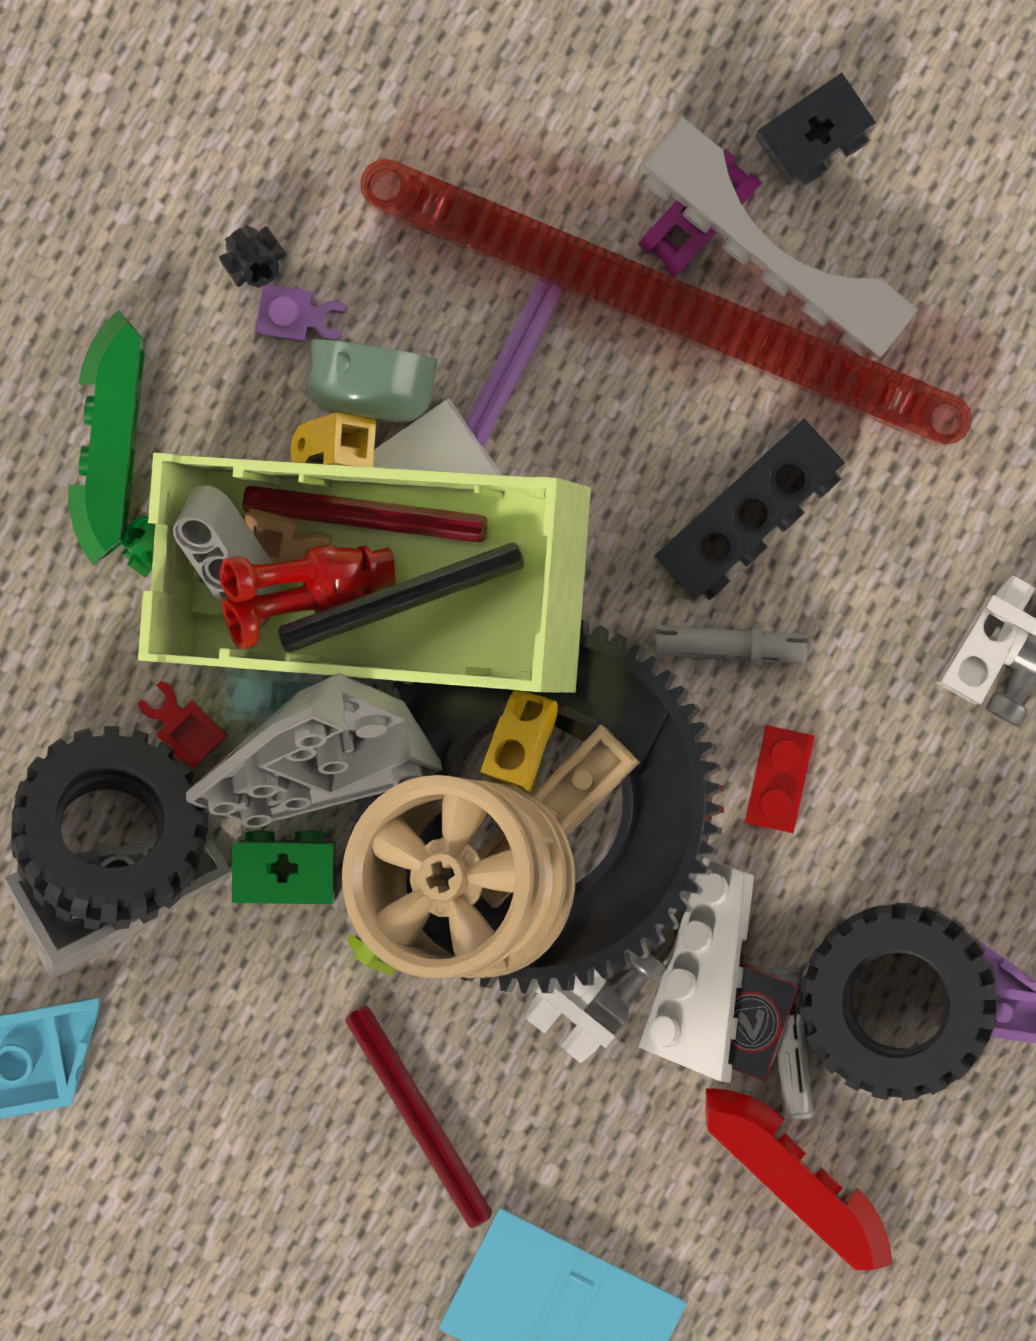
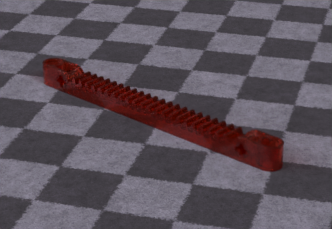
[360,159,972,447]

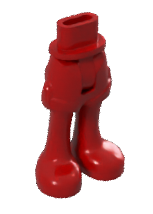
[219,545,396,650]

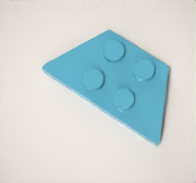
[0,996,102,1119]

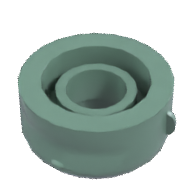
[305,339,437,423]

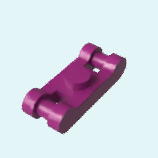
[637,149,763,279]

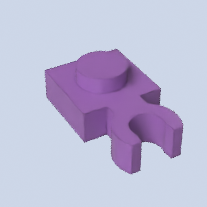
[255,284,347,342]

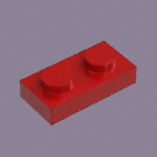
[744,724,815,834]

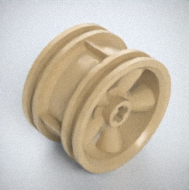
[342,775,575,978]

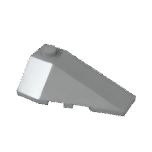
[5,831,232,980]

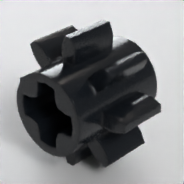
[219,225,286,288]

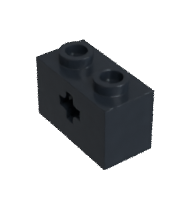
[755,72,876,186]

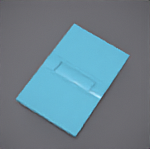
[438,1207,687,1341]

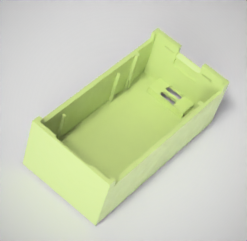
[138,453,591,693]

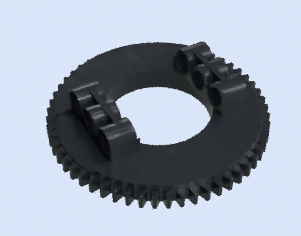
[350,620,724,994]

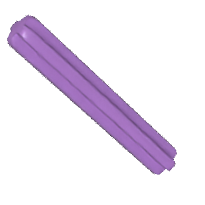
[465,280,563,446]

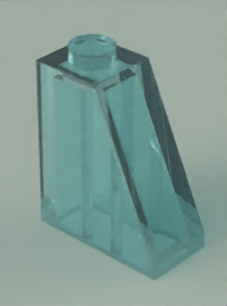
[223,667,333,722]

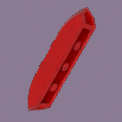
[705,1088,892,1271]

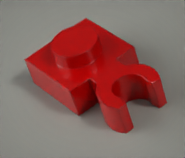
[138,681,228,769]

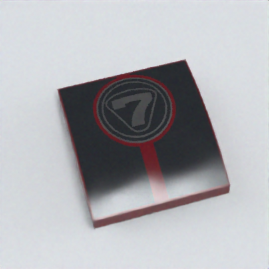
[728,961,801,1082]

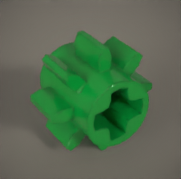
[122,516,155,578]

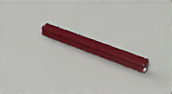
[242,485,488,543]
[345,1005,492,1228]

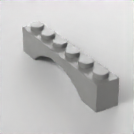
[638,117,919,359]

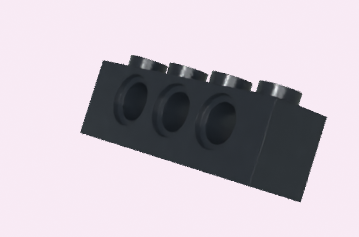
[653,418,845,601]

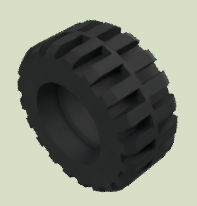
[11,726,208,930]
[800,903,998,1101]

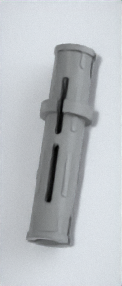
[655,624,808,666]
[768,965,815,1120]

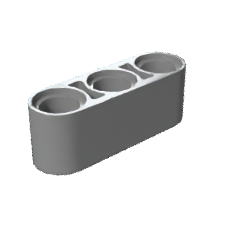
[173,486,284,628]

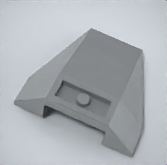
[186,673,442,828]

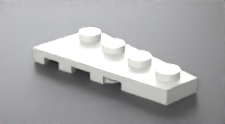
[639,858,754,1083]

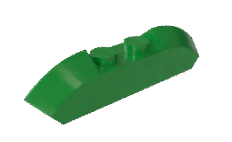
[68,310,146,565]

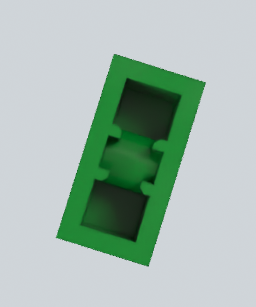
[232,830,336,904]

